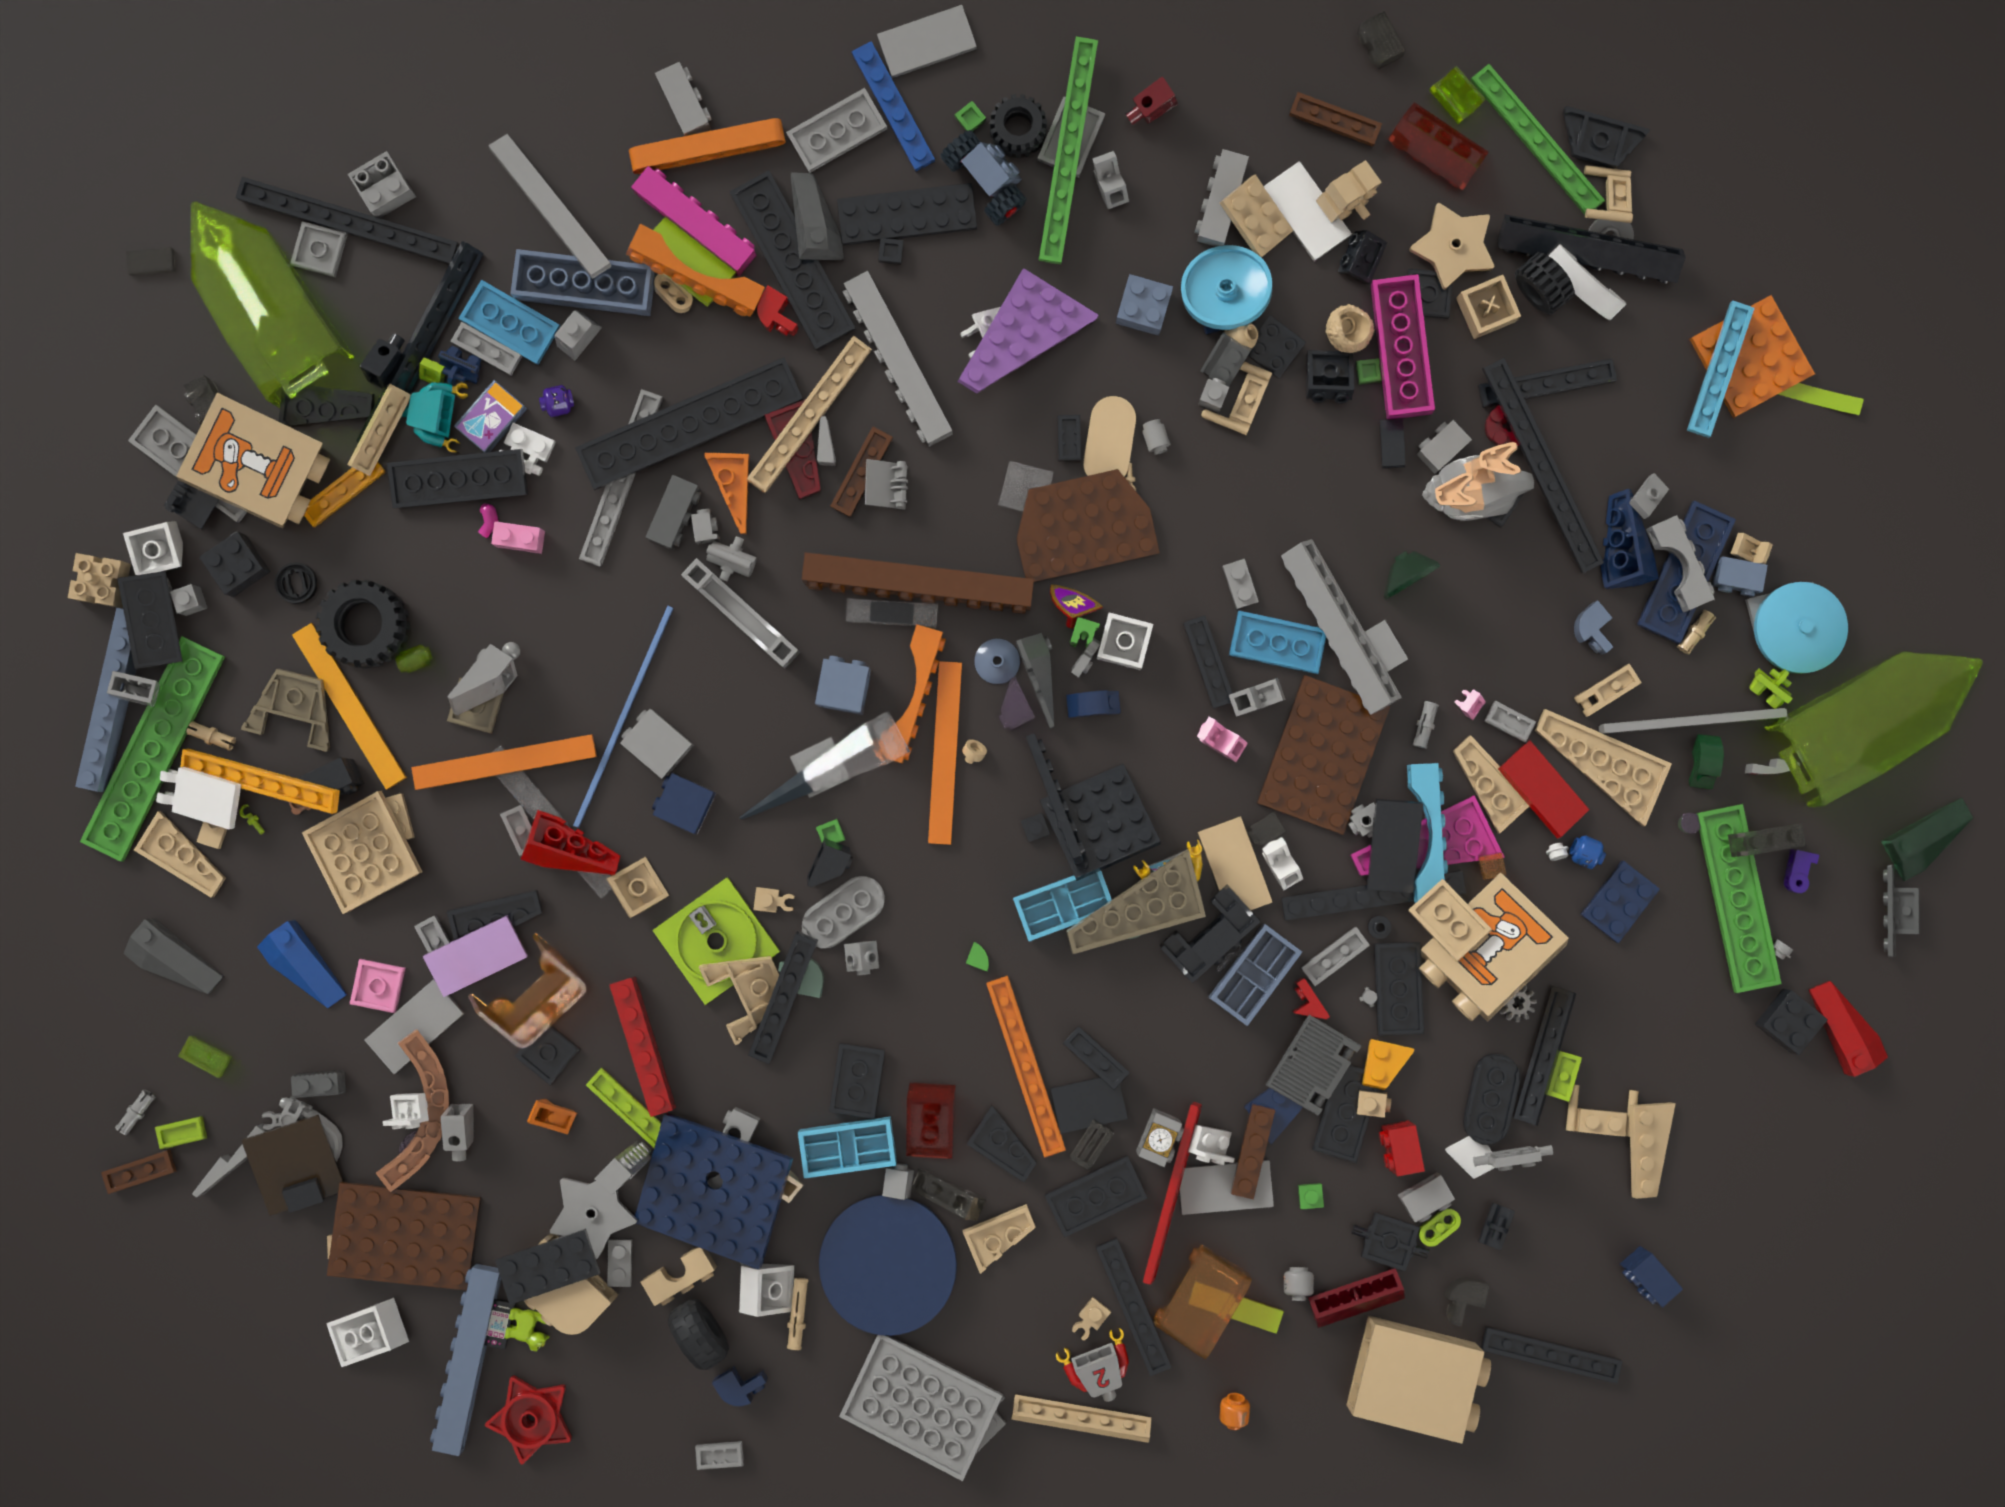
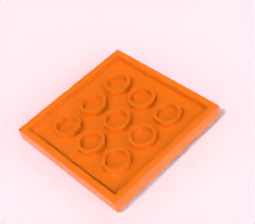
[1690,295,1815,418]

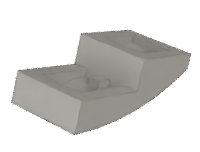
[1745,759,1800,775]

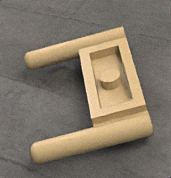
[1201,362,1272,435]

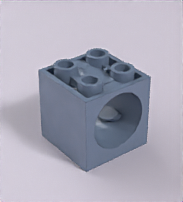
[815,656,872,715]

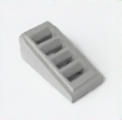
[817,416,836,466]

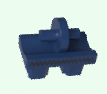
[438,346,481,385]

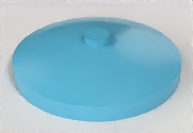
[1181,245,1272,330]
[1754,582,1848,674]

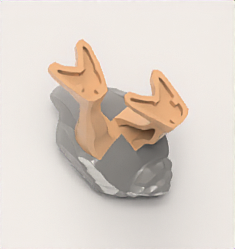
[1422,442,1534,521]

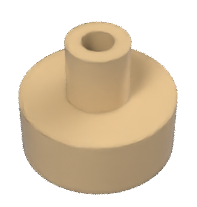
[962,740,987,764]

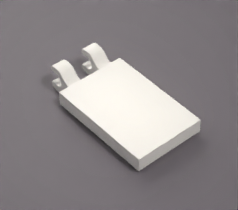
[156,767,241,829]

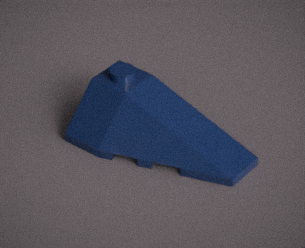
[1601,489,1659,589]

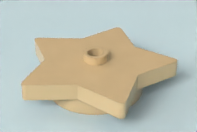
[1409,203,1495,290]

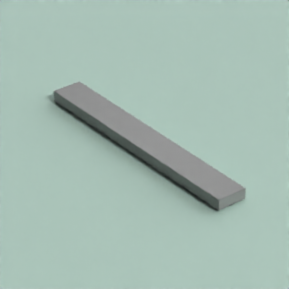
[488,134,611,279]
[579,389,664,567]
[1598,708,1787,734]

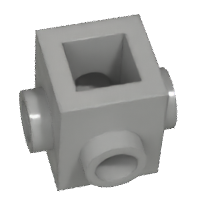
[1348,802,1375,838]
[844,941,879,975]

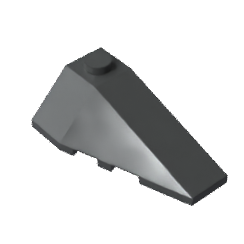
[790,172,844,261]
[1016,633,1054,729]
[124,918,224,994]

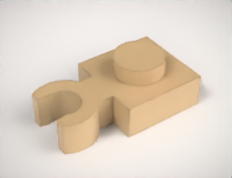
[753,887,795,913]
[1072,1297,1111,1341]

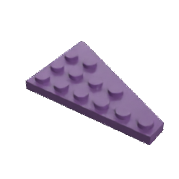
[957,268,1099,393]

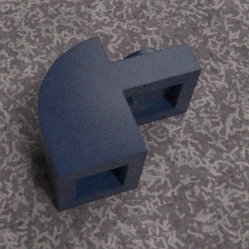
[1066,690,1121,718]
[712,1366,768,1406]

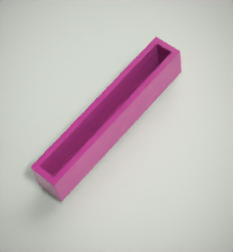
[631,166,757,276]

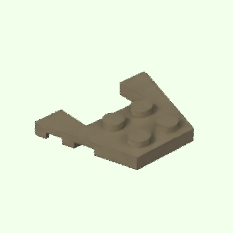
[241,668,330,752]

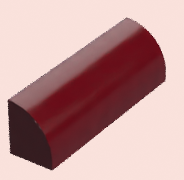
[1308,1268,1405,1328]

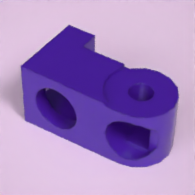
[1784,849,1819,893]

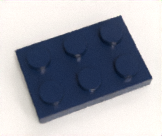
[1580,861,1660,943]

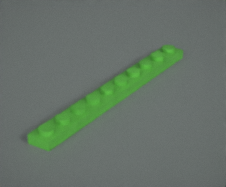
[1039,36,1098,265]

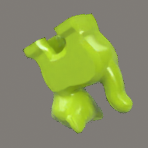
[504,1308,549,1351]

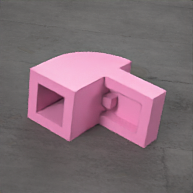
[1197,717,1248,762]

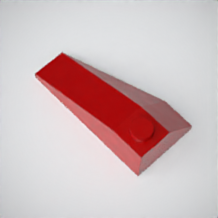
[520,810,620,875]
[1809,981,1888,1077]

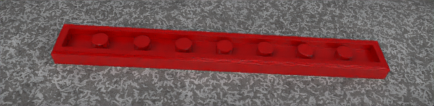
[1143,1102,1202,1285]

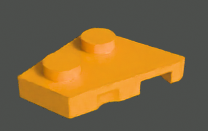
[1362,1039,1414,1090]

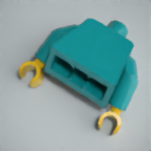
[402,382,468,453]

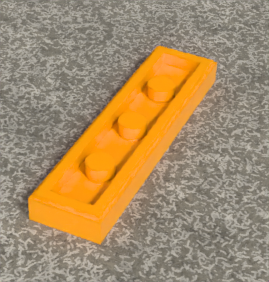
[304,462,386,527]

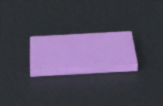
[423,915,528,997]

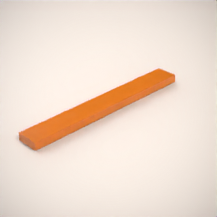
[928,661,962,845]
[411,734,597,790]
[986,975,1066,1158]

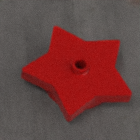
[485,1375,572,1465]

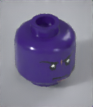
[539,385,574,417]

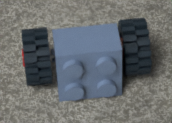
[940,130,1027,226]

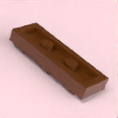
[101,1149,177,1194]

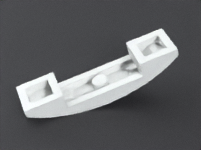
[1548,244,1626,320]

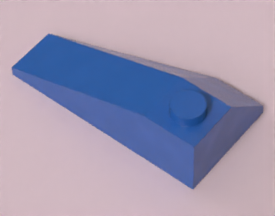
[257,920,347,1008]

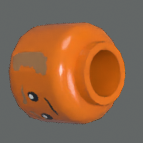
[1219,1393,1250,1430]

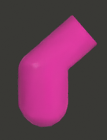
[478,503,499,538]

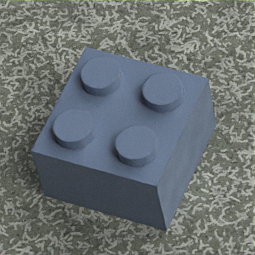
[1116,274,1173,336]

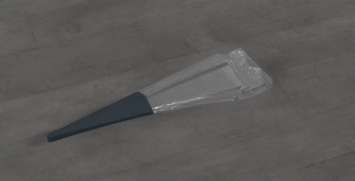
[739,711,910,819]

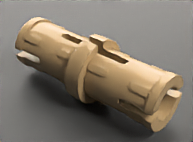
[1677,610,1716,655]
[186,721,236,751]

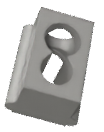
[689,905,717,934]

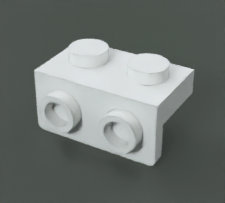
[383,1093,429,1129]

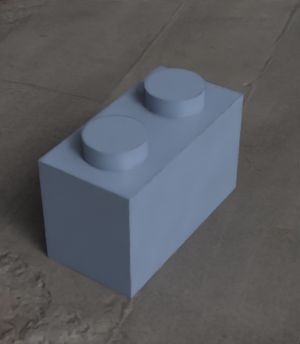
[1711,557,1768,597]

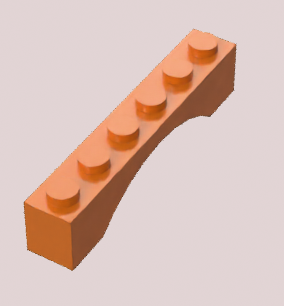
[626,224,765,317]
[876,624,946,764]

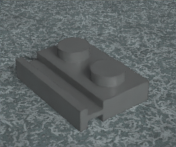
[1200,332,1252,387]

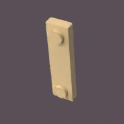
[347,384,411,476]

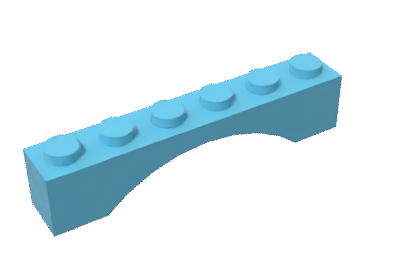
[1407,763,1448,903]

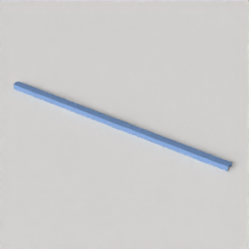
[573,605,673,827]

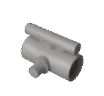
[706,536,757,582]

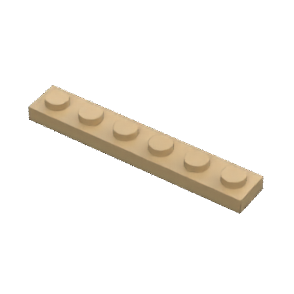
[1011,1395,1151,1443]

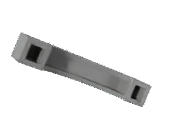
[681,558,800,669]
[595,1141,652,1196]

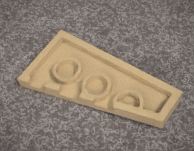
[1630,1102,1675,1199]

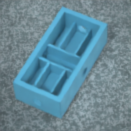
[1013,871,1112,941]
[798,1116,897,1178]

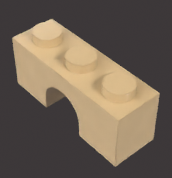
[641,1247,717,1306]

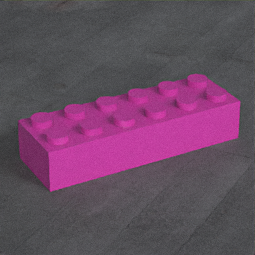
[1371,274,1435,420]

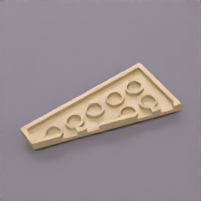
[1535,709,1672,827]

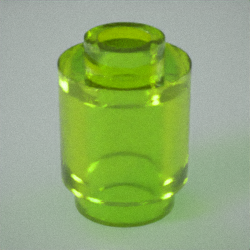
[396,644,432,673]

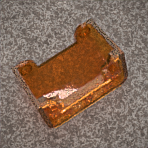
[1153,1244,1252,1359]

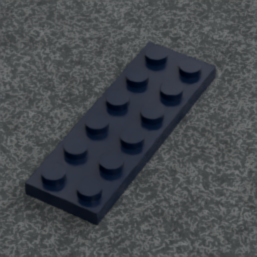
[1637,500,1736,644]

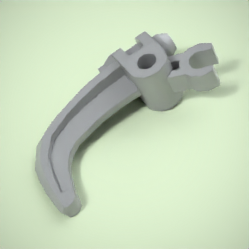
[262,1096,343,1162]

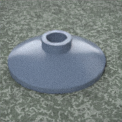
[975,639,1020,684]

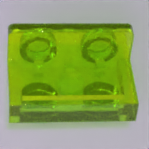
[1429,66,1485,124]

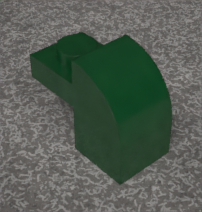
[1689,734,1724,789]

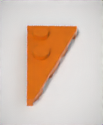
[705,453,750,534]

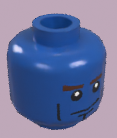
[1569,835,1606,869]

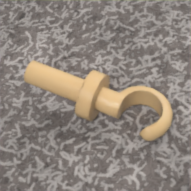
[1126,463,1136,491]

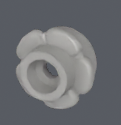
[1773,939,1793,959]

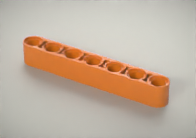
[629,118,786,174]

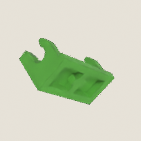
[1070,617,1100,647]

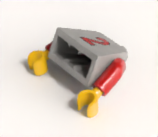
[1056,1328,1129,1402]

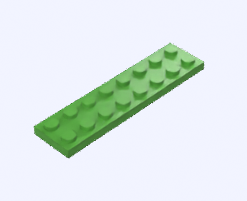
[1696,804,1782,993]

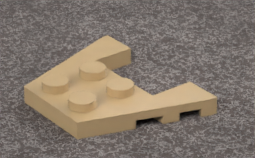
[699,956,779,1045]

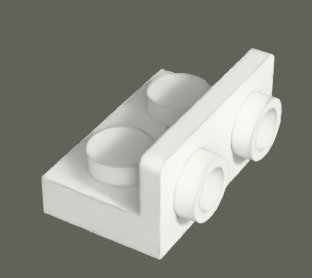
[1188,1125,1235,1165]

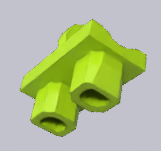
[1749,668,1793,709]

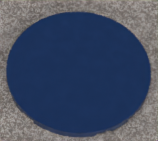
[819,1195,957,1336]

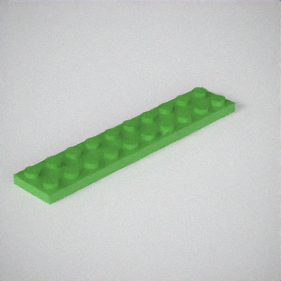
[80,636,225,862]

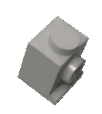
[691,509,720,545]

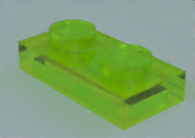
[178,1036,232,1078]

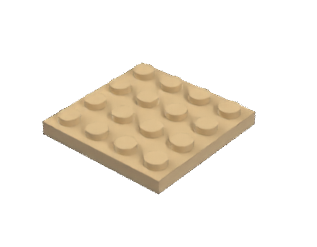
[302,791,422,914]

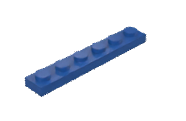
[852,41,935,172]

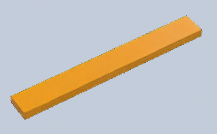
[292,623,407,790]
[180,748,340,814]

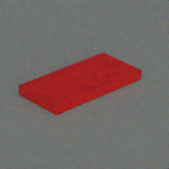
[1498,740,1590,839]

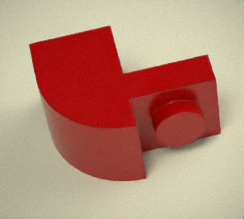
[757,285,799,336]

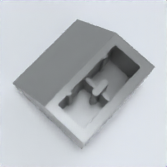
[348,151,416,218]

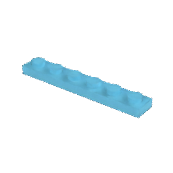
[1687,301,1754,438]

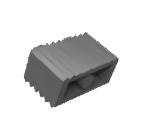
[291,1070,346,1098]

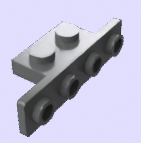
[1883,865,1920,957]

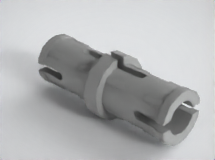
[1412,701,1439,749]
[115,1089,156,1135]

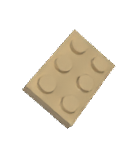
[1220,175,1294,258]
[1408,879,1492,962]

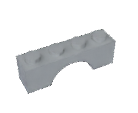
[1646,515,1715,612]

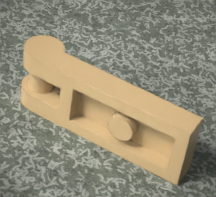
[1574,664,1642,717]

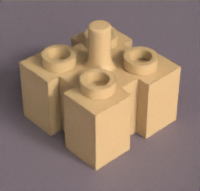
[1316,160,1381,223]
[68,553,131,608]

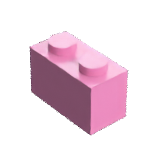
[491,521,545,554]

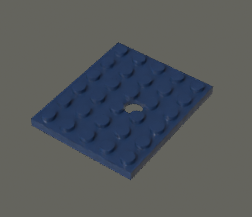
[635,1113,793,1269]

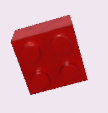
[1379,1120,1425,1177]

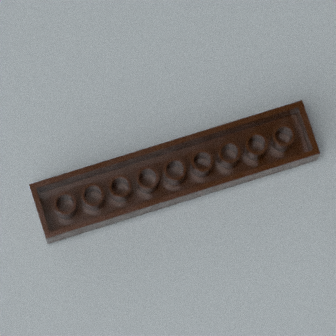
[802,552,1034,614]

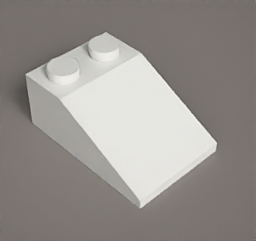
[326,1298,409,1367]

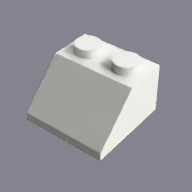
[123,521,183,575]
[739,1264,794,1317]

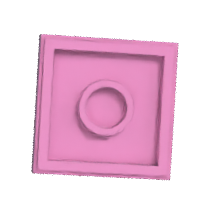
[350,959,406,1013]

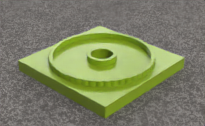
[652,877,781,1005]

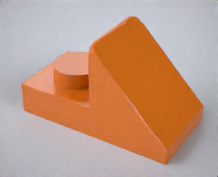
[527,1099,577,1134]

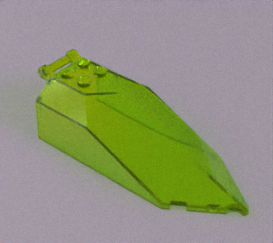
[191,201,355,408]
[1764,651,1983,807]

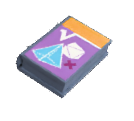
[454,380,527,453]

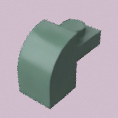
[778,958,824,998]

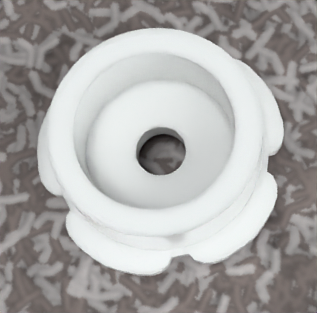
[1546,843,1569,861]

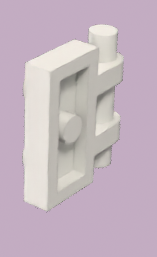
[500,423,556,476]

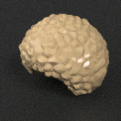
[1326,304,1375,353]

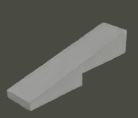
[192,1123,271,1197]

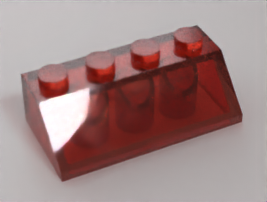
[1388,102,1489,190]

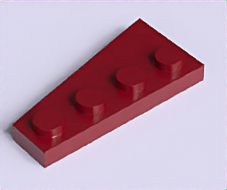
[764,399,821,500]

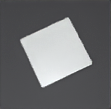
[1445,1136,1494,1179]

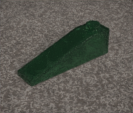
[1383,551,1441,600]
[1881,798,1973,881]

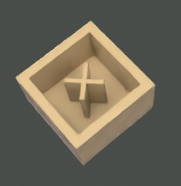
[1456,275,1521,339]

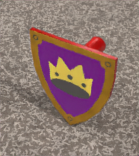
[1050,584,1103,629]

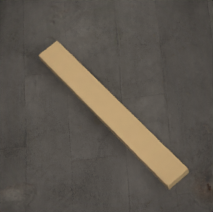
[747,336,872,493]

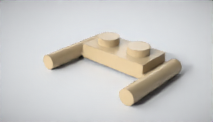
[1584,165,1633,223]
[1566,1084,1639,1137]

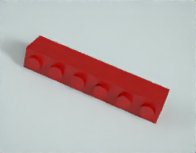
[610,976,676,1117]

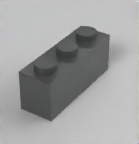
[646,475,702,551]

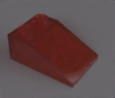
[906,1083,956,1159]

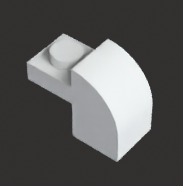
[1262,837,1303,890]

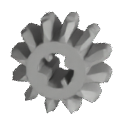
[1499,985,1537,1022]

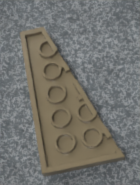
[1066,849,1206,954]

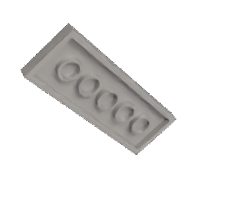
[128,405,247,523]

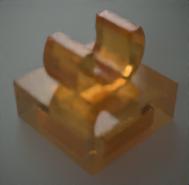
[1478,852,1507,880]

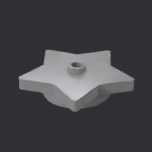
[550,1178,638,1259]

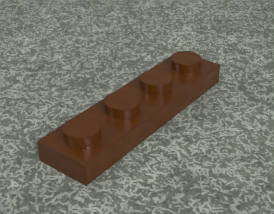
[1289,92,1382,147]
[830,427,893,518]
[1230,1103,1275,1200]

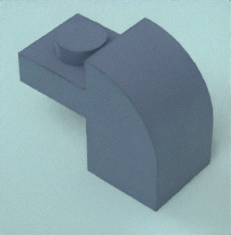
[1574,600,1613,655]

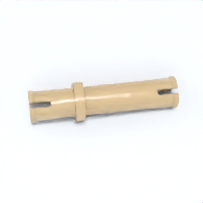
[787,1278,808,1350]

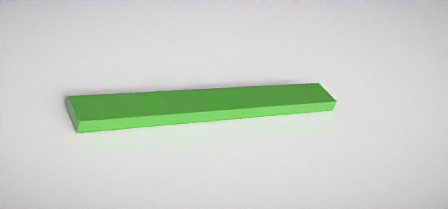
[1470,64,1605,215]

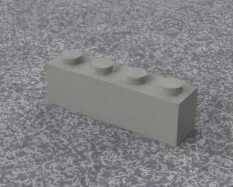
[1194,149,1249,247]

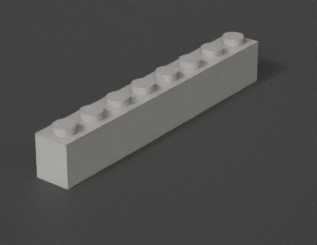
[843,271,953,447]
[1281,539,1402,715]

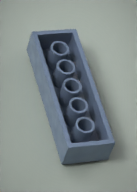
[510,249,656,316]

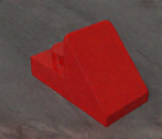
[1292,977,1330,1019]

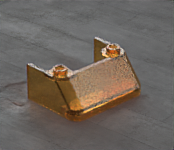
[468,933,586,1048]

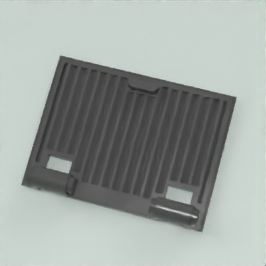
[1266,1015,1361,1116]

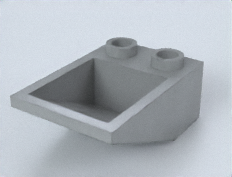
[447,642,520,715]

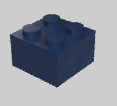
[1620,1246,1683,1308]

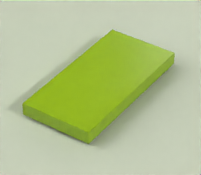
[654,217,736,307]

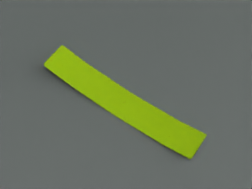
[1779,383,1864,415]

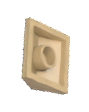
[606,857,669,918]

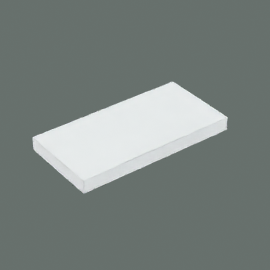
[1264,161,1352,262]

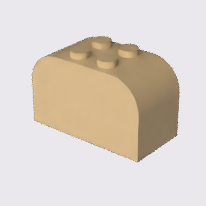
[524,1233,619,1335]

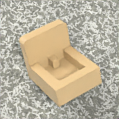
[1730,533,1773,564]
[1357,1090,1391,1118]

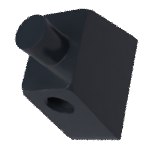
[360,333,405,389]

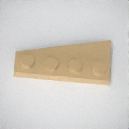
[1453,735,1529,834]
[134,811,226,898]

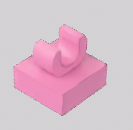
[1455,690,1486,720]

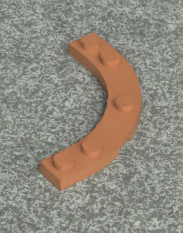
[376,1029,449,1192]

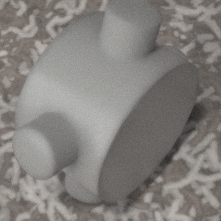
[1359,987,1377,1007]

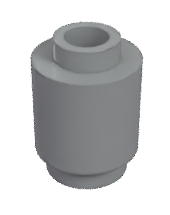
[1142,419,1171,455]

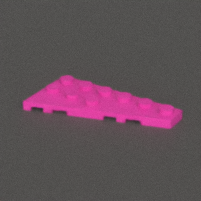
[1350,796,1505,875]

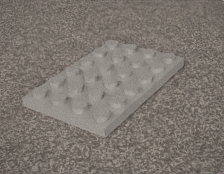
[839,1335,1004,1481]

